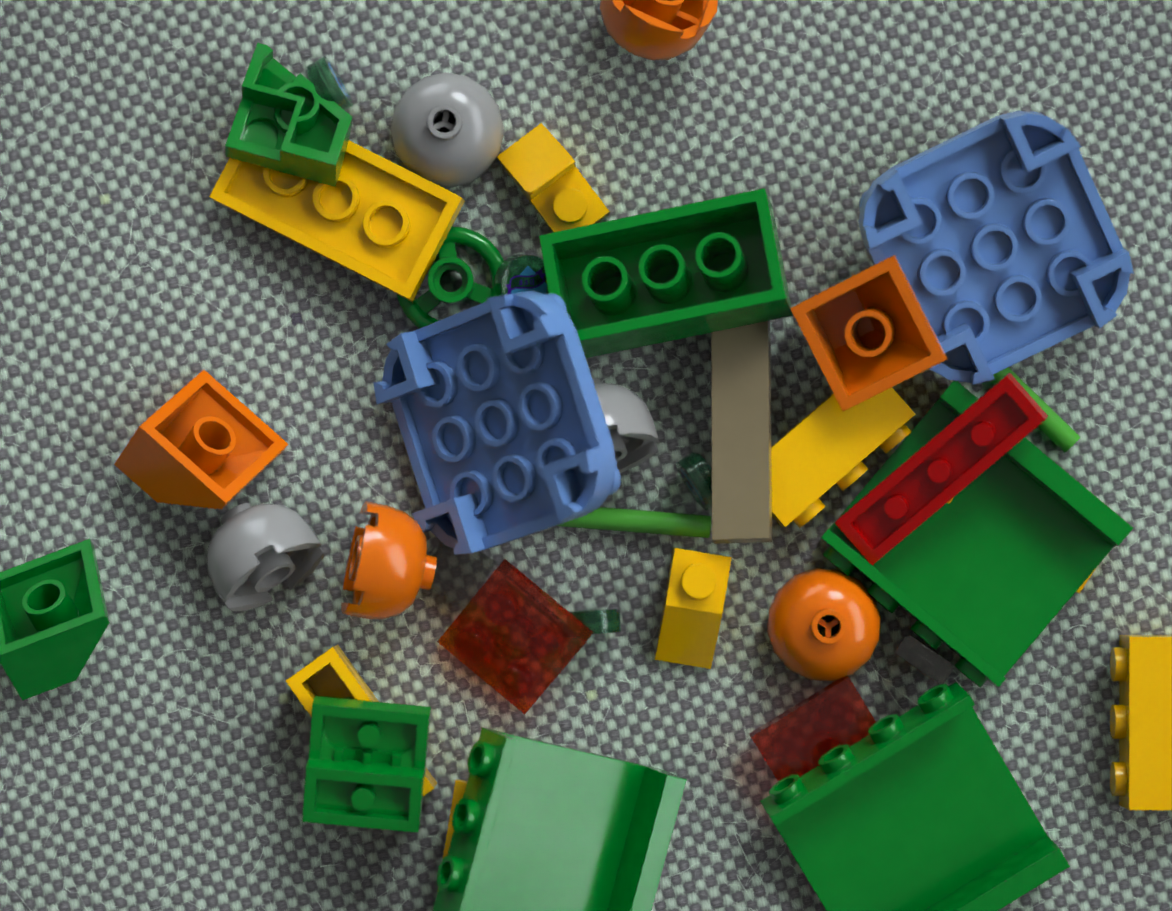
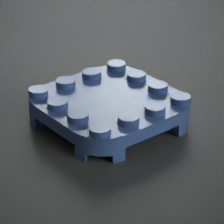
[858,111,1134,385]
[373,291,621,555]

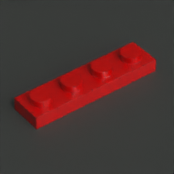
[834,372,1048,565]

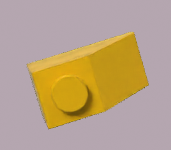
[655,548,732,669]

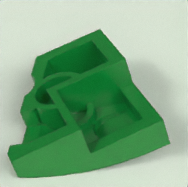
[225,42,352,187]

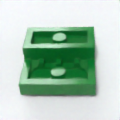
[302,696,431,833]

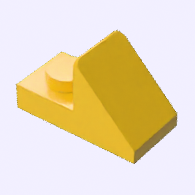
[497,123,610,233]

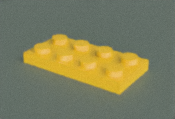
[209,140,465,302]

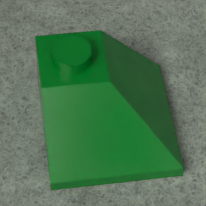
[0,538,109,701]

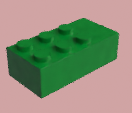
[539,188,793,358]

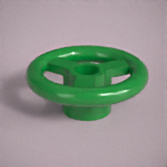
[397,226,509,329]

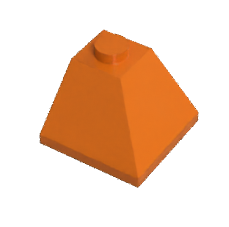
[790,255,948,411]
[114,370,289,510]

